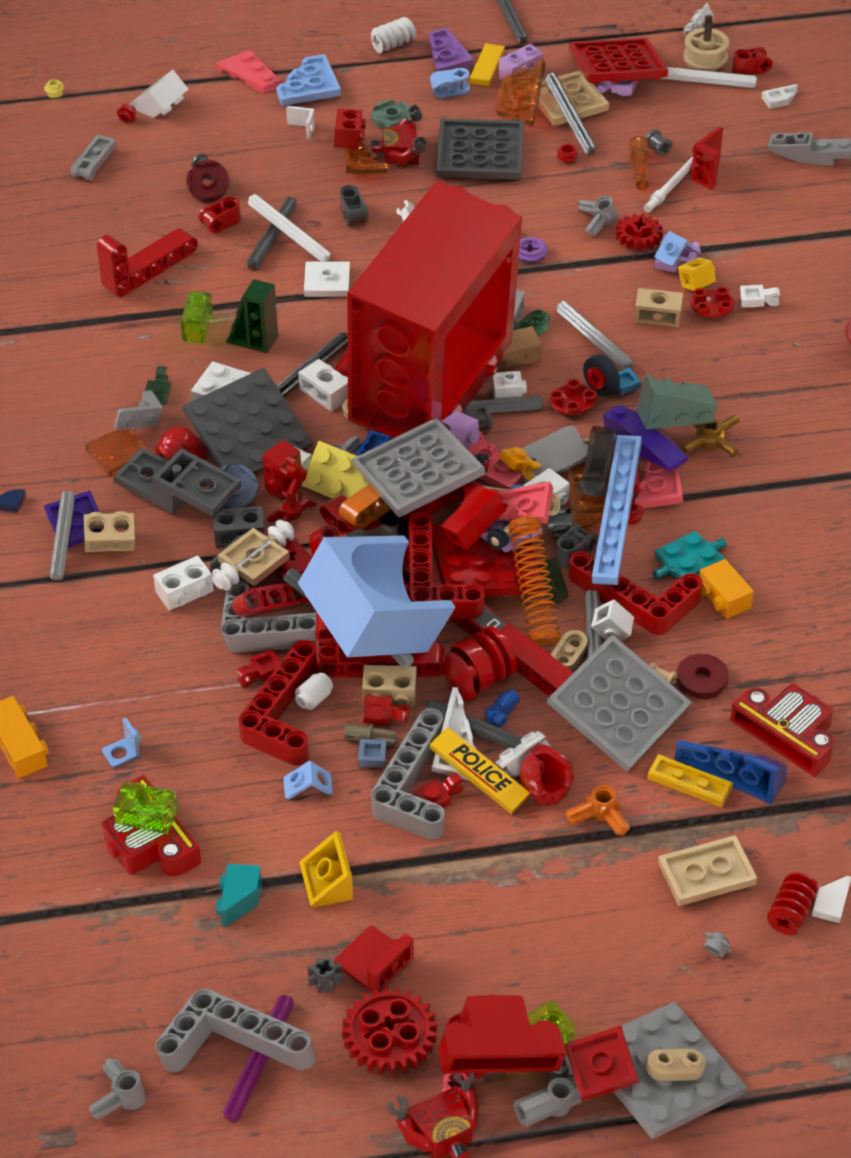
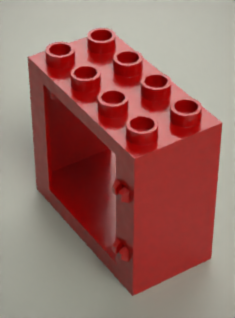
[347,180,522,439]

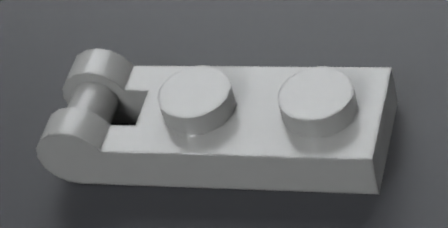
[71,135,116,181]

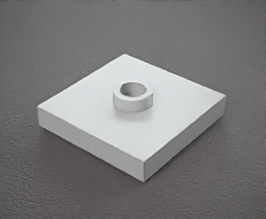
[304,262,350,297]

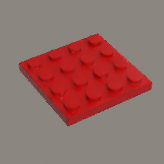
[569,38,668,84]
[432,523,546,596]

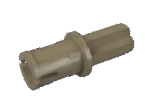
[344,723,398,746]

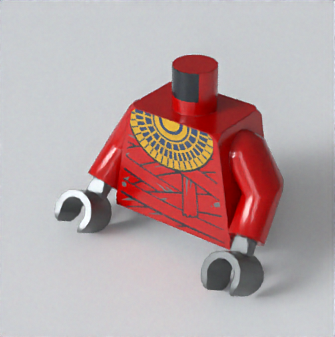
[371,104,427,165]
[386,1073,479,1158]

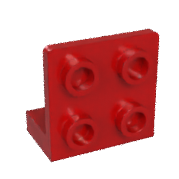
[691,126,723,190]
[334,925,414,993]

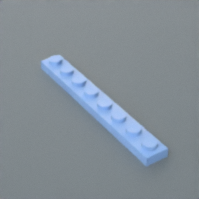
[592,435,642,585]

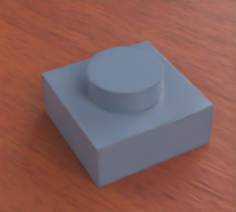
[358,739,387,768]

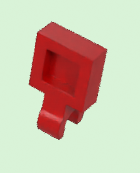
[237,649,281,688]
[363,695,410,725]
[414,773,463,808]

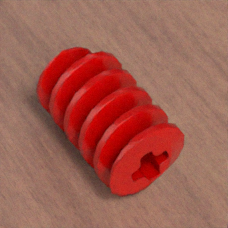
[767,872,819,935]

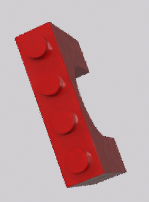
[403,482,506,551]

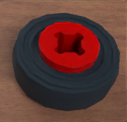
[583,354,620,396]

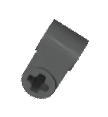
[340,185,369,225]
[555,523,599,568]

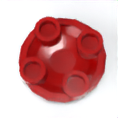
[690,287,735,318]
[550,379,597,416]
[443,651,477,702]

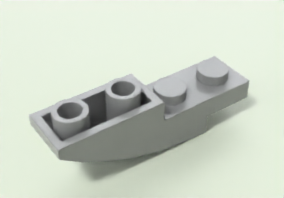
[768,132,851,166]

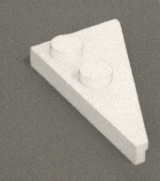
[431,687,476,780]

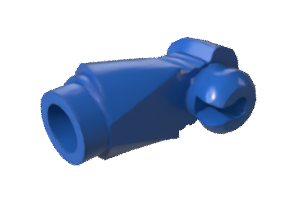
[485,689,520,727]

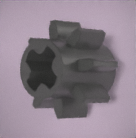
[547,508,573,538]
[307,957,342,994]

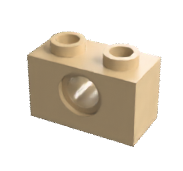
[634,288,683,328]

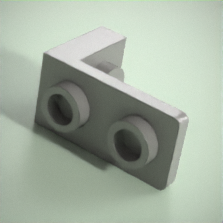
[114,390,163,430]

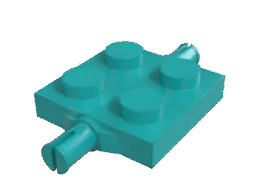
[652,531,727,580]

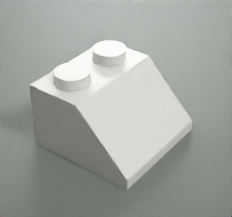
[130,70,188,118]

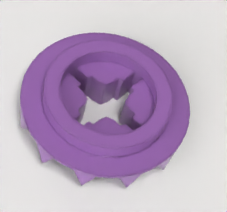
[519,237,548,264]

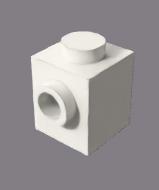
[492,371,527,399]
[591,600,634,641]

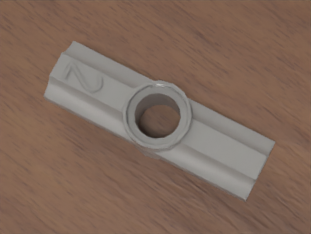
[514,1076,587,1127]

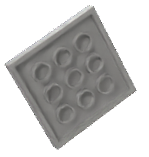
[352,418,486,517]
[546,635,692,772]
[614,1001,747,1140]

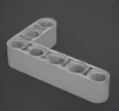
[221,581,317,653]
[371,708,445,840]
[155,989,317,1073]

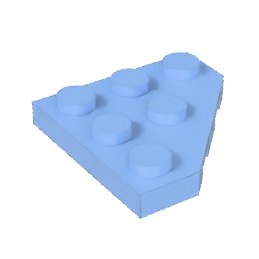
[276,54,341,106]

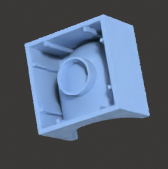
[298,536,455,657]

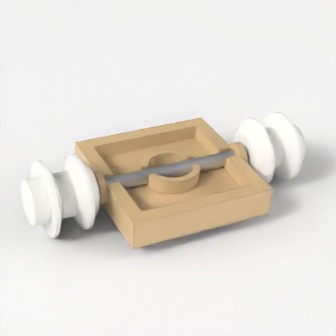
[212,520,294,591]

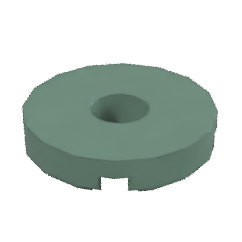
[371,100,410,129]

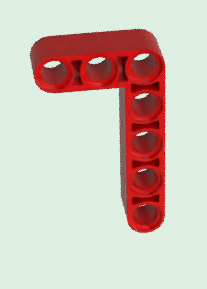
[97,228,198,297]
[409,511,485,619]
[232,525,341,617]
[568,551,702,635]
[315,613,444,678]
[238,640,317,765]

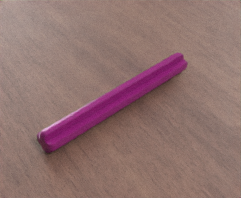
[223,994,294,1122]

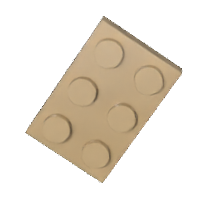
[658,835,758,906]

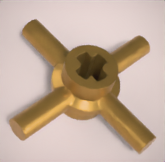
[681,414,740,458]

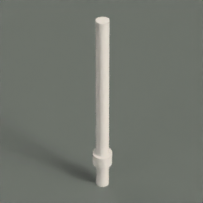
[644,156,693,213]

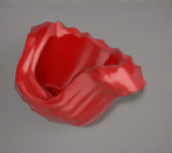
[155,426,208,461]
[520,744,574,807]

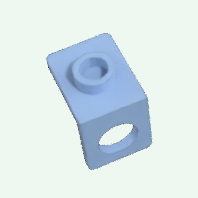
[655,231,694,267]
[102,718,142,768]
[283,761,333,799]

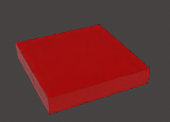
[564,1025,640,1102]

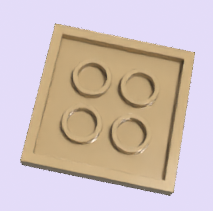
[526,70,609,126]

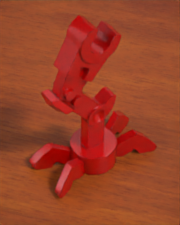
[267,456,317,523]

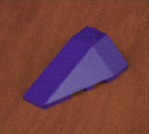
[603,404,688,471]

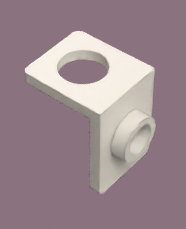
[286,106,315,139]

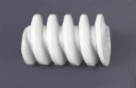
[371,17,416,53]

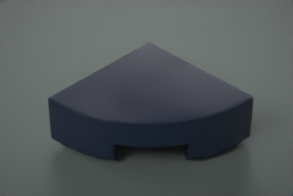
[0,489,26,512]

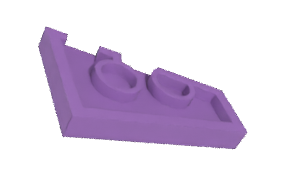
[429,27,474,72]

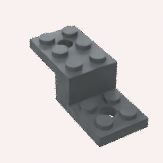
[113,447,241,516]

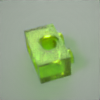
[113,781,179,834]

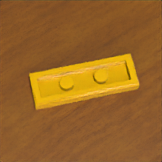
[470,43,505,87]
[647,754,733,808]

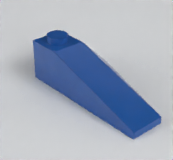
[675,740,788,805]

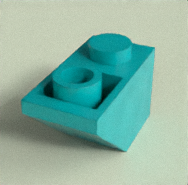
[216,864,262,927]

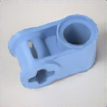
[430,68,470,98]

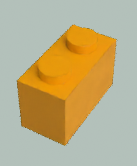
[699,559,754,619]

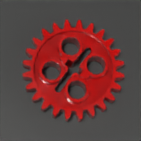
[342,986,437,1076]

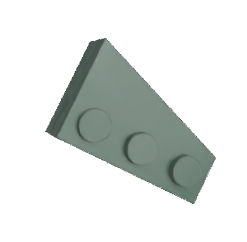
[637,375,717,429]

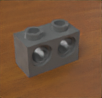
[213,506,264,548]

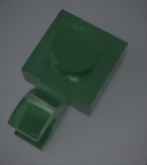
[145,366,172,405]

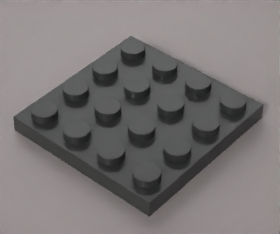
[436,118,524,180]
[182,368,313,475]

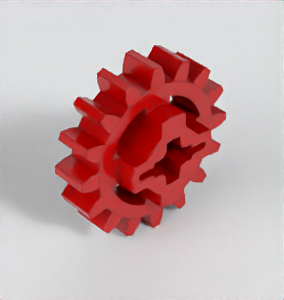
[615,213,663,251]

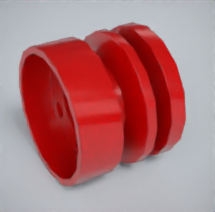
[449,626,517,694]

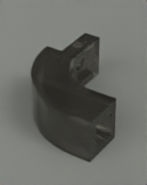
[578,426,617,497]

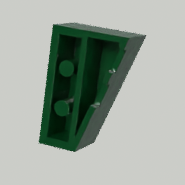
[226,279,278,353]

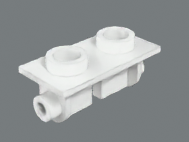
[683,3,714,36]
[495,731,552,779]

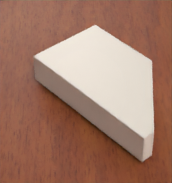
[761,84,798,109]
[812,876,851,923]

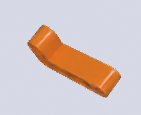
[339,484,391,529]

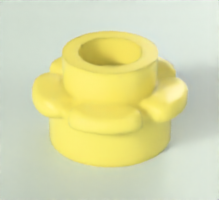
[44,79,64,98]

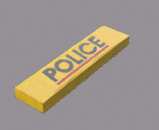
[430,727,530,815]

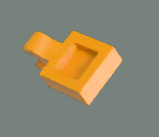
[499,447,542,480]

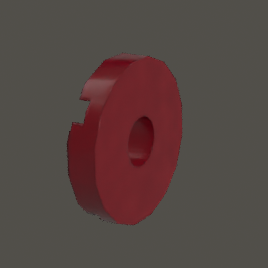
[186,160,230,202]
[677,653,729,699]

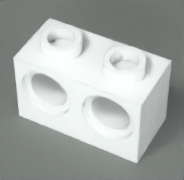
[153,555,214,611]

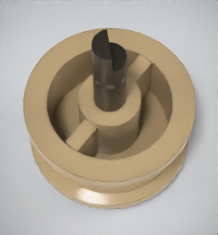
[683,15,729,72]

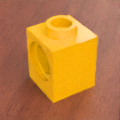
[678,257,716,291]

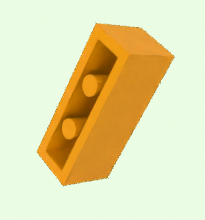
[0,696,49,779]

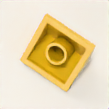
[299,831,353,908]

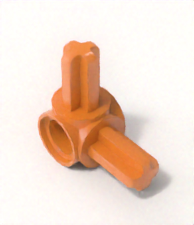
[565,785,630,836]

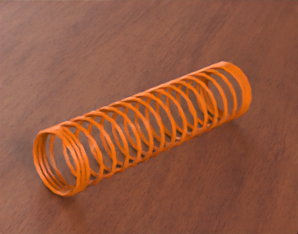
[508,516,561,646]

